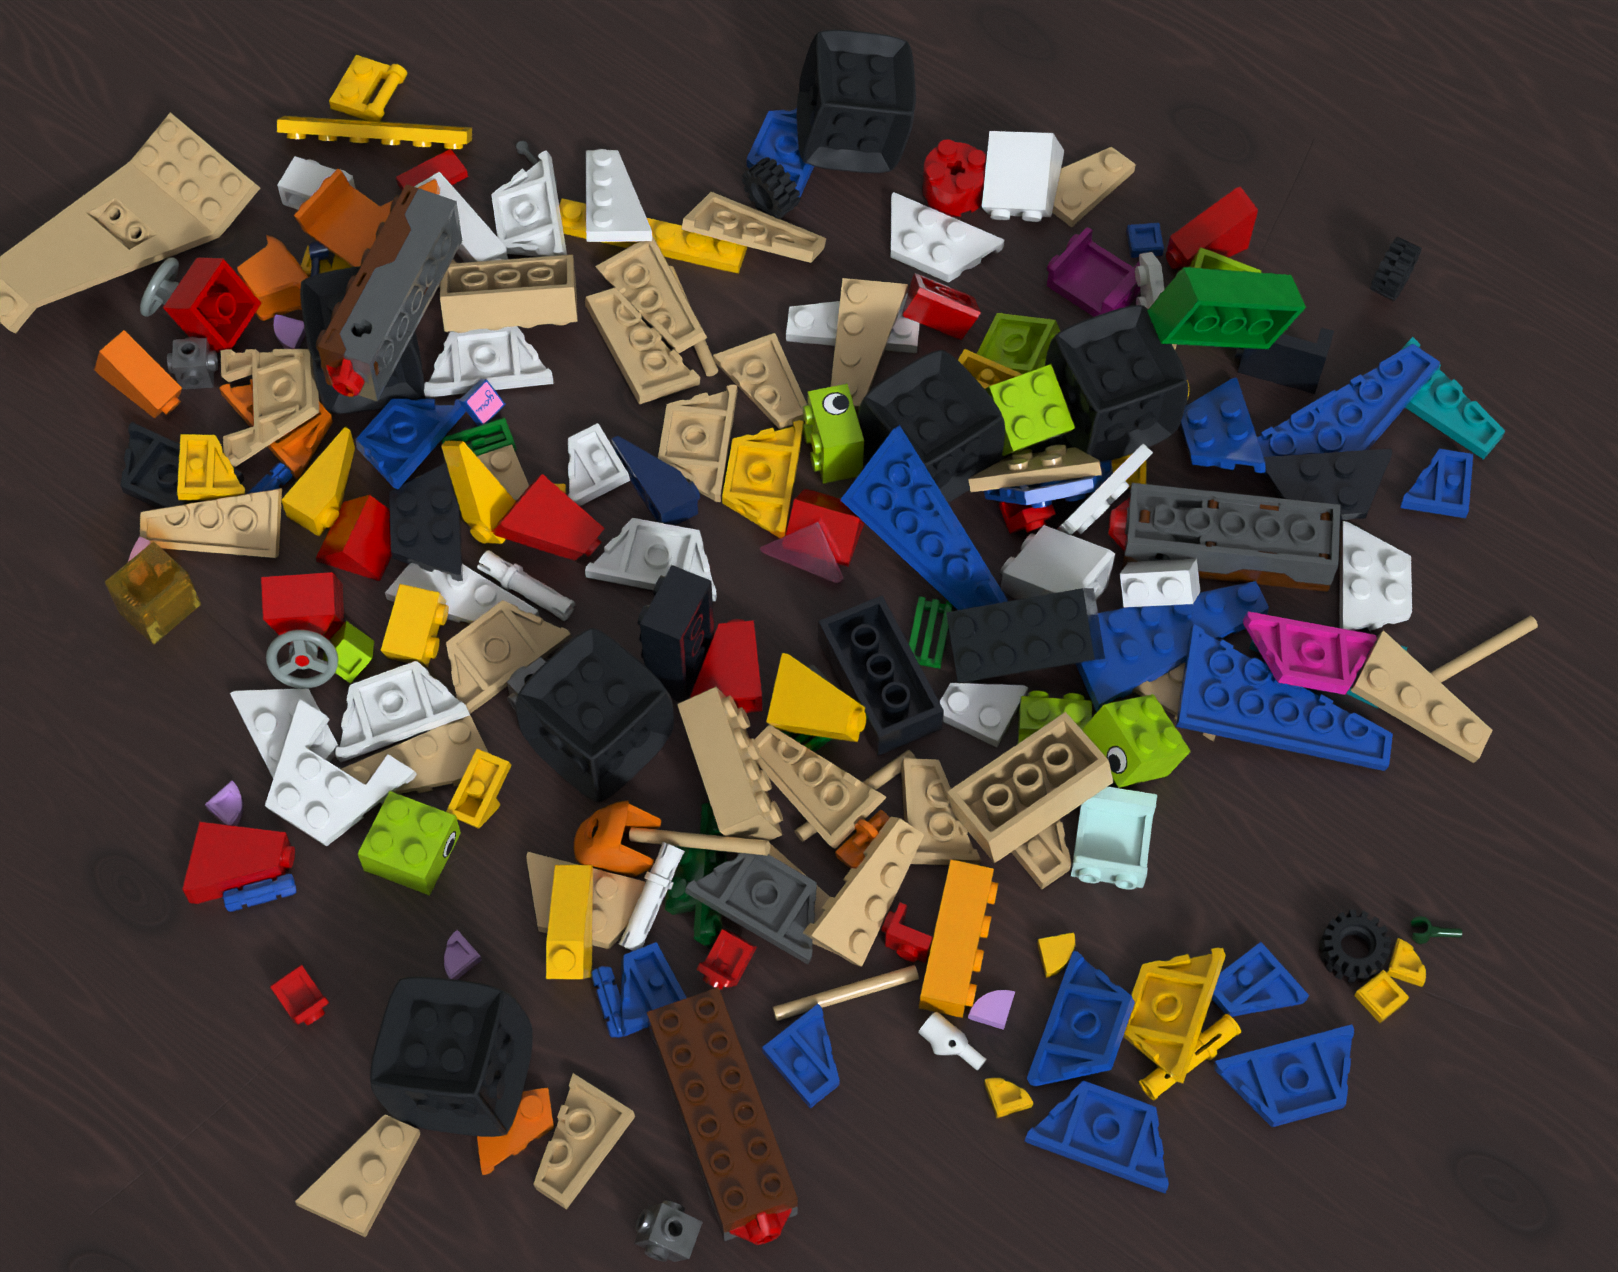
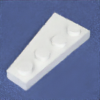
[586,149,652,242]
[786,293,920,353]
[385,563,539,624]

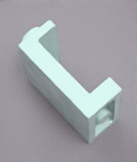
[1071,787,1157,889]

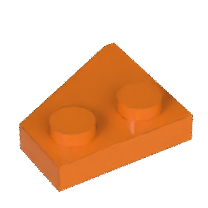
[477,1087,554,1175]

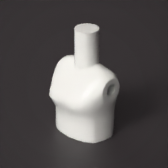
[918,1012,987,1071]

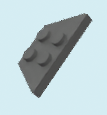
[685,853,817,965]

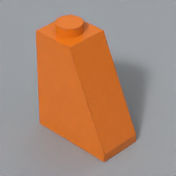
[94,330,182,418]

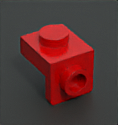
[999,501,1056,534]
[882,902,933,963]
[696,929,757,990]
[269,965,329,1026]

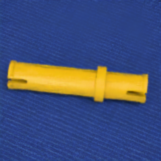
[1139,1014,1241,1101]

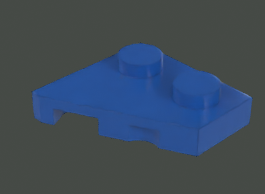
[1400,449,1473,518]
[621,942,687,1037]
[1212,942,1309,1017]
[762,1004,840,1108]

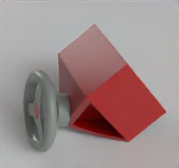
[140,258,262,353]
[261,572,345,689]

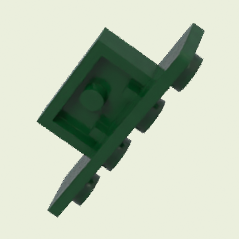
[665,802,727,949]

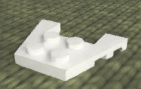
[265,699,417,847]

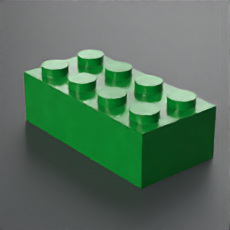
[1147,267,1306,349]

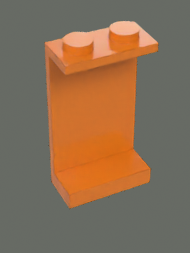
[294,169,390,267]

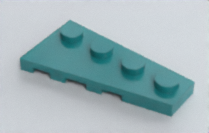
[1400,337,1505,460]

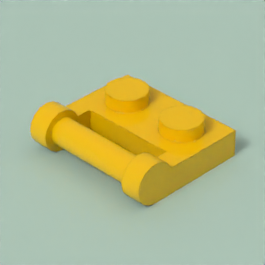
[329,55,407,122]

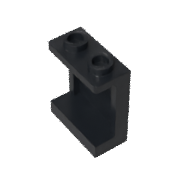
[1235,327,1334,394]

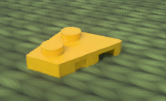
[177,434,246,500]

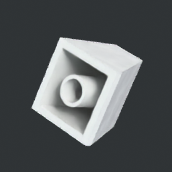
[982,131,1064,222]
[1000,525,1115,600]

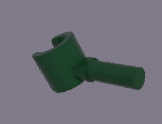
[1411,916,1462,944]

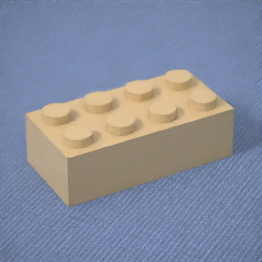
[440,255,578,333]
[677,687,783,841]
[947,712,1113,863]

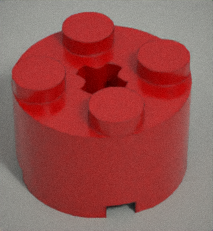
[922,139,987,217]

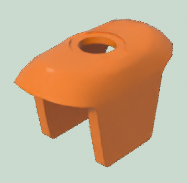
[237,235,309,321]
[574,800,661,877]

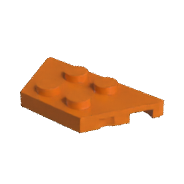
[219,379,333,479]

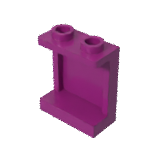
[1047,227,1141,317]

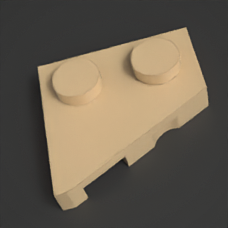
[1011,819,1072,889]

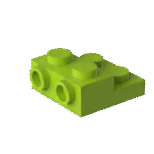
[977,313,1060,374]
[1017,691,1092,744]

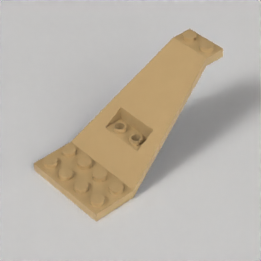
[0,112,260,334]

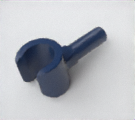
[309,242,330,277]

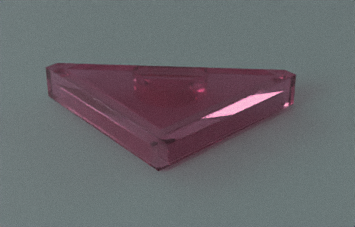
[760,521,844,583]

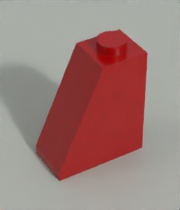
[1166,186,1258,272]
[491,474,605,561]
[690,619,763,713]
[182,822,295,904]

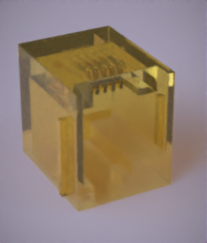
[105,541,201,645]

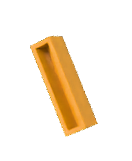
[919,860,999,1018]

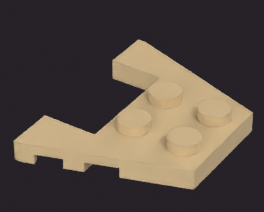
[221,349,319,468]

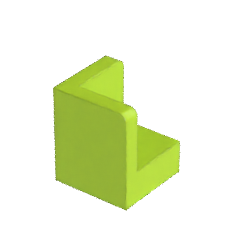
[323,621,374,684]

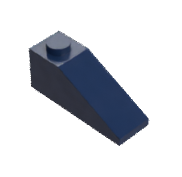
[612,436,700,526]

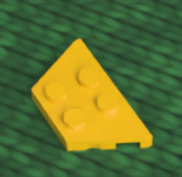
[722,420,804,539]
[1123,948,1226,1083]

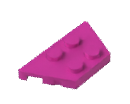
[1243,611,1377,695]

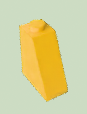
[766,653,866,742]

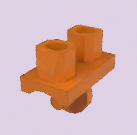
[835,810,890,869]

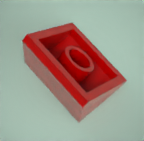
[902,273,981,340]
[783,489,865,567]
[316,495,392,581]

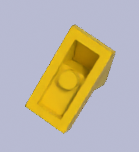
[446,748,512,829]

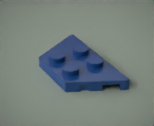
[747,108,814,198]
[1180,378,1266,473]
[356,399,466,489]
[984,460,1113,508]
[1027,951,1135,1086]
[1213,1024,1354,1127]
[1024,1080,1169,1194]

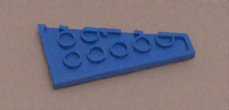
[1253,344,1440,477]
[841,425,1008,610]
[1076,581,1269,712]
[1176,624,1393,771]

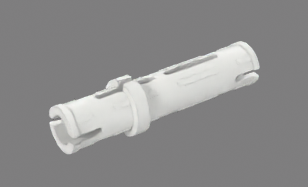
[477,550,575,621]
[618,842,685,951]

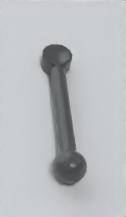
[516,141,557,185]

